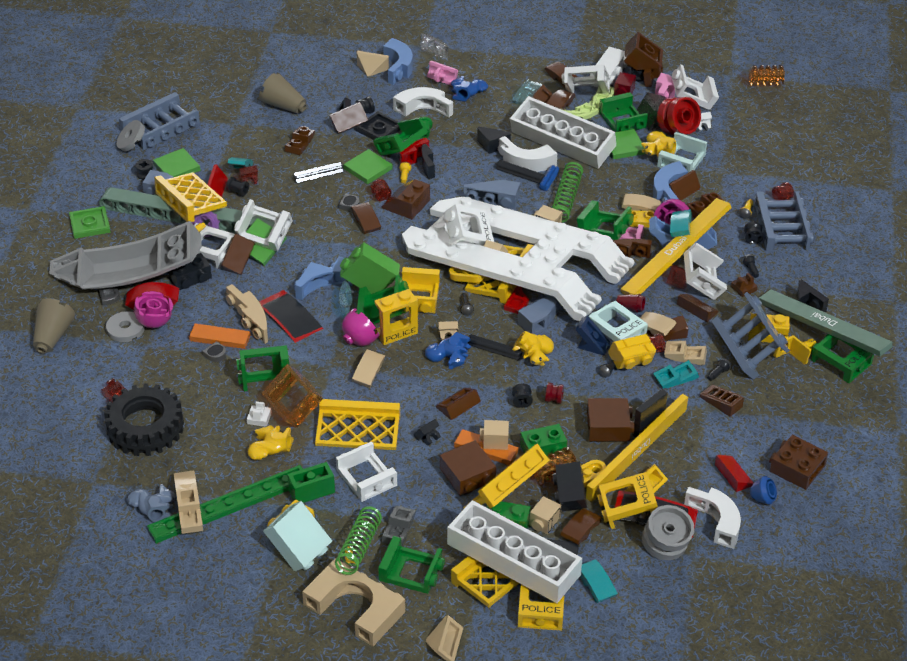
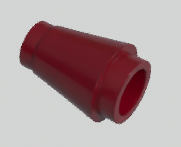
[616,294,646,313]

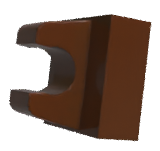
[731,273,758,297]

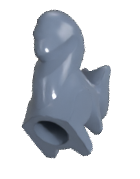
[127,484,175,522]

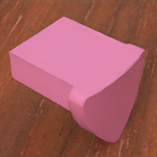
[620,225,644,239]

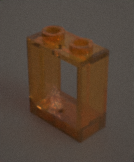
[262,364,323,428]

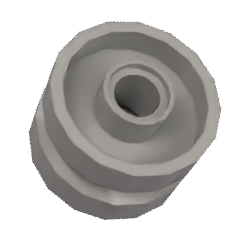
[642,505,694,560]

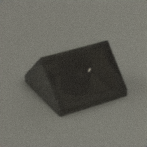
[637,92,667,132]

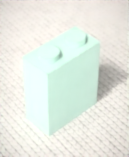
[263,501,332,571]

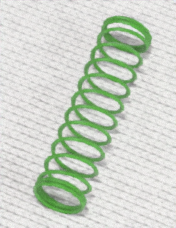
[552,162,583,223]
[335,506,382,575]

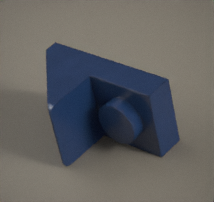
[575,315,611,355]

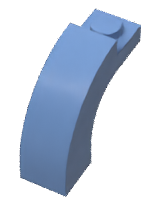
[383,38,413,85]
[653,161,688,203]

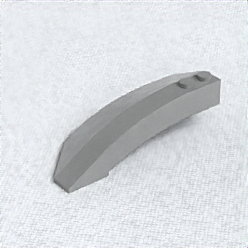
[49,221,201,289]

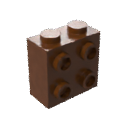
[587,398,634,441]
[769,434,829,490]
[440,440,496,496]

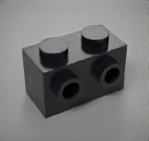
[168,253,212,290]
[553,461,587,512]

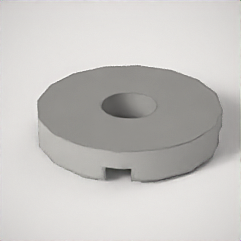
[116,120,145,152]
[106,312,145,342]

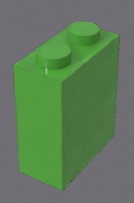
[340,242,400,294]

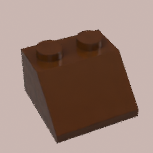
[624,32,663,70]
[382,179,430,220]

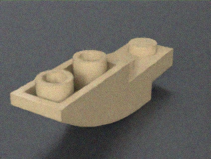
[226,284,268,344]
[174,470,203,534]

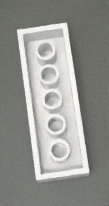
[510,96,616,169]
[447,500,582,603]

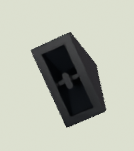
[477,126,511,154]

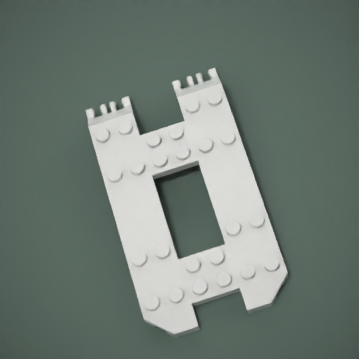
[402,197,635,321]

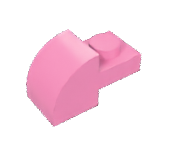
[655,73,675,106]

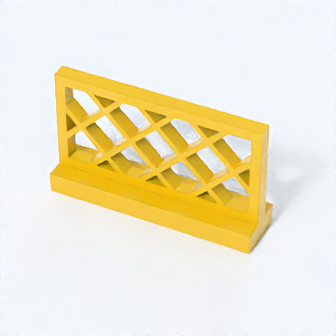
[154,172,227,222]
[465,244,534,304]
[315,399,401,450]
[463,444,550,508]
[451,556,519,608]

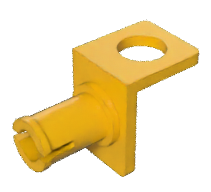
[774,335,817,365]

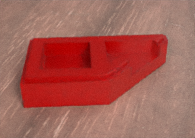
[504,286,529,314]

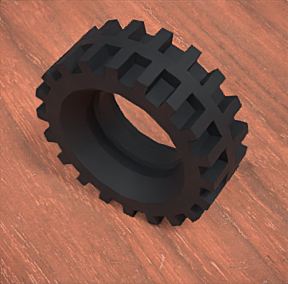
[104,384,184,456]

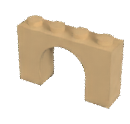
[302,558,405,646]

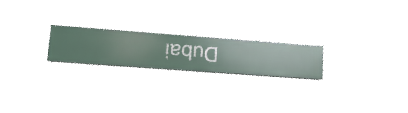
[759,289,893,356]

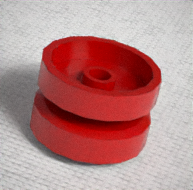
[657,97,701,135]

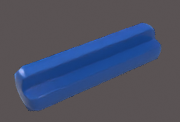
[539,165,559,191]

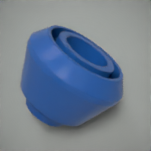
[750,476,777,504]

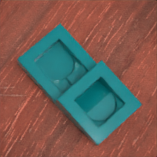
[228,157,253,170]
[670,209,691,237]
[653,360,699,388]
[580,559,618,603]

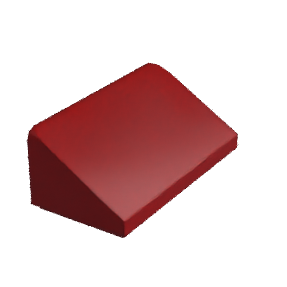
[207,164,228,197]
[715,455,753,492]

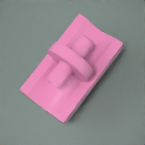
[427,61,458,85]

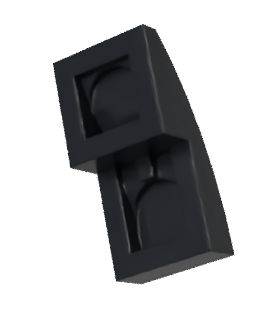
[422,144,435,179]

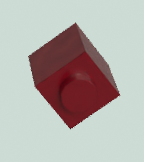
[614,72,636,96]

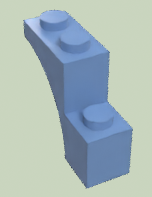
[649,216,717,250]
[294,256,353,300]

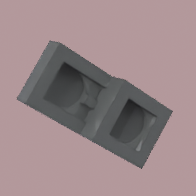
[382,506,416,547]

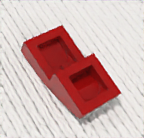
[400,138,429,165]

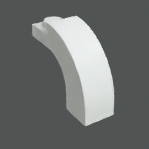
[393,87,453,117]
[498,136,557,172]
[684,487,741,549]

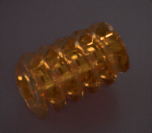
[749,65,785,86]
[533,447,577,485]

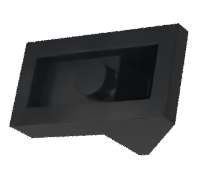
[796,279,829,313]

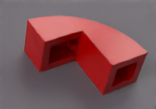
[125,282,180,310]

